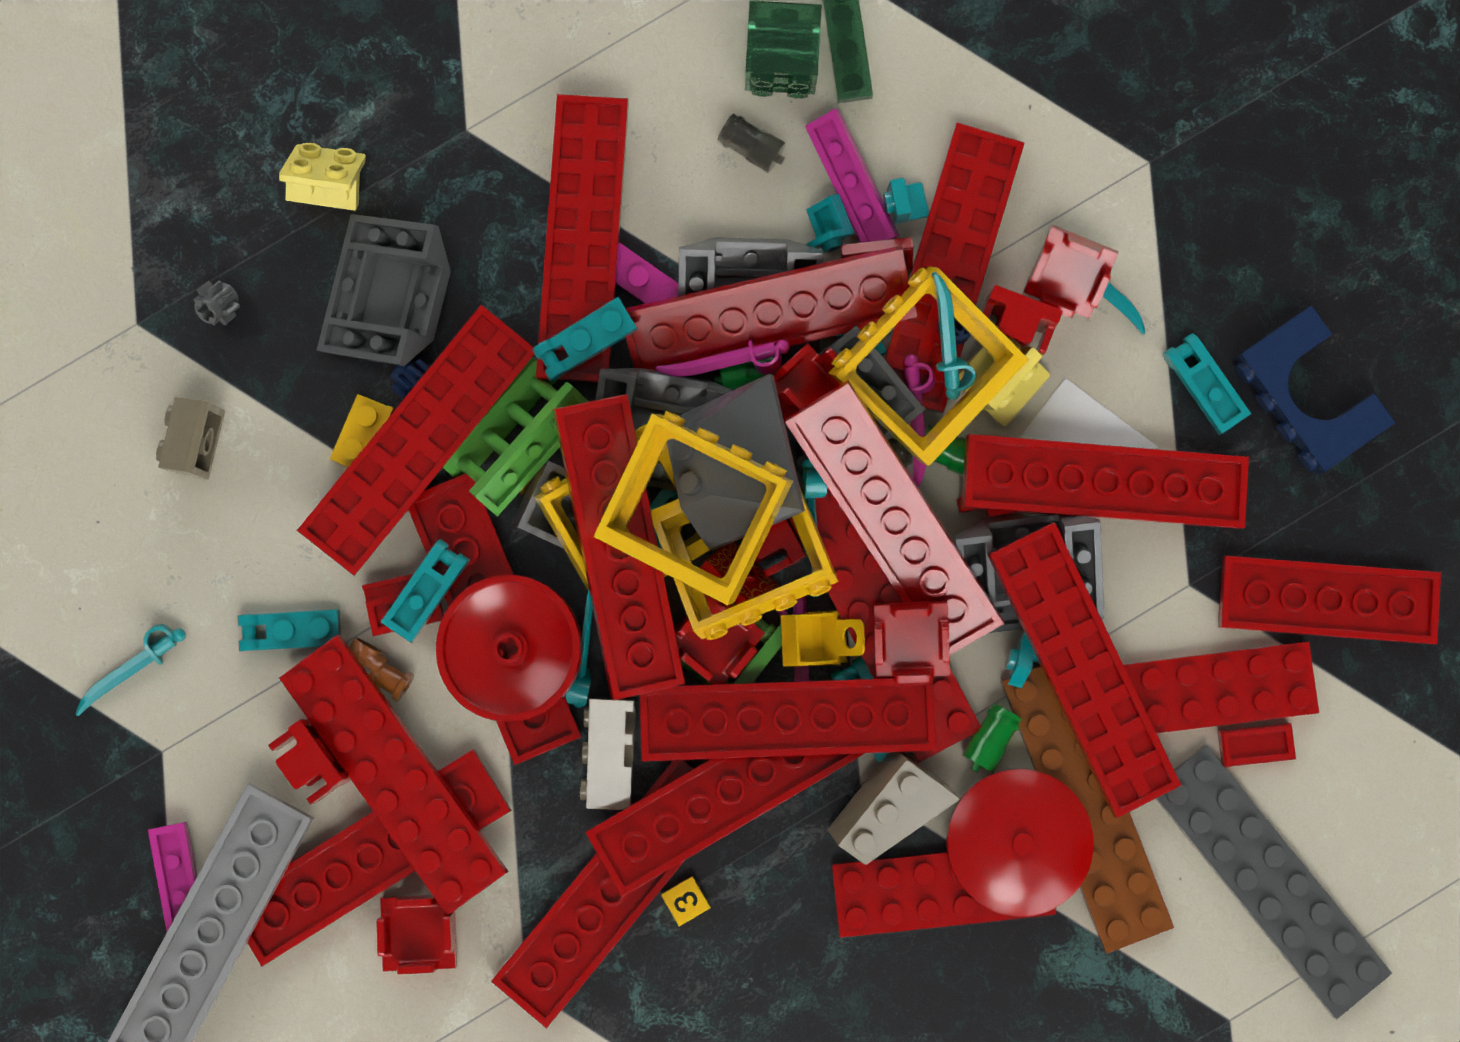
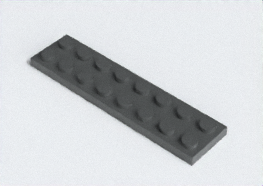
[1156,745,1392,1020]

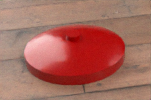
[436,575,582,722]
[946,769,1094,917]

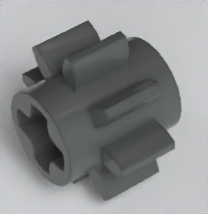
[193,281,240,326]

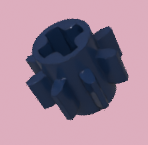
[390,358,430,400]

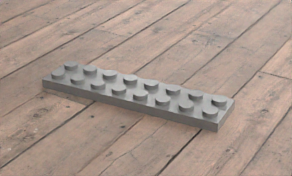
[108,783,314,1042]

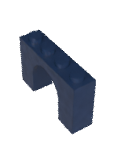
[1233,305,1395,475]

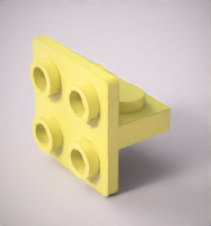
[279,143,366,211]
[959,337,1050,426]

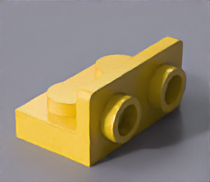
[330,394,395,467]

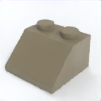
[156,397,225,480]

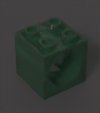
[745,0,822,99]

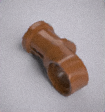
[349,637,414,702]

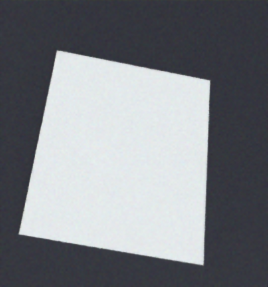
[1020,377,1158,449]

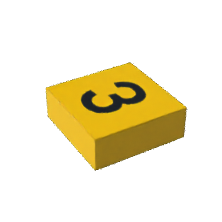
[661,875,711,926]

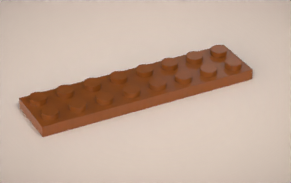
[1000,666,1174,954]

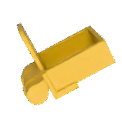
[781,611,865,666]

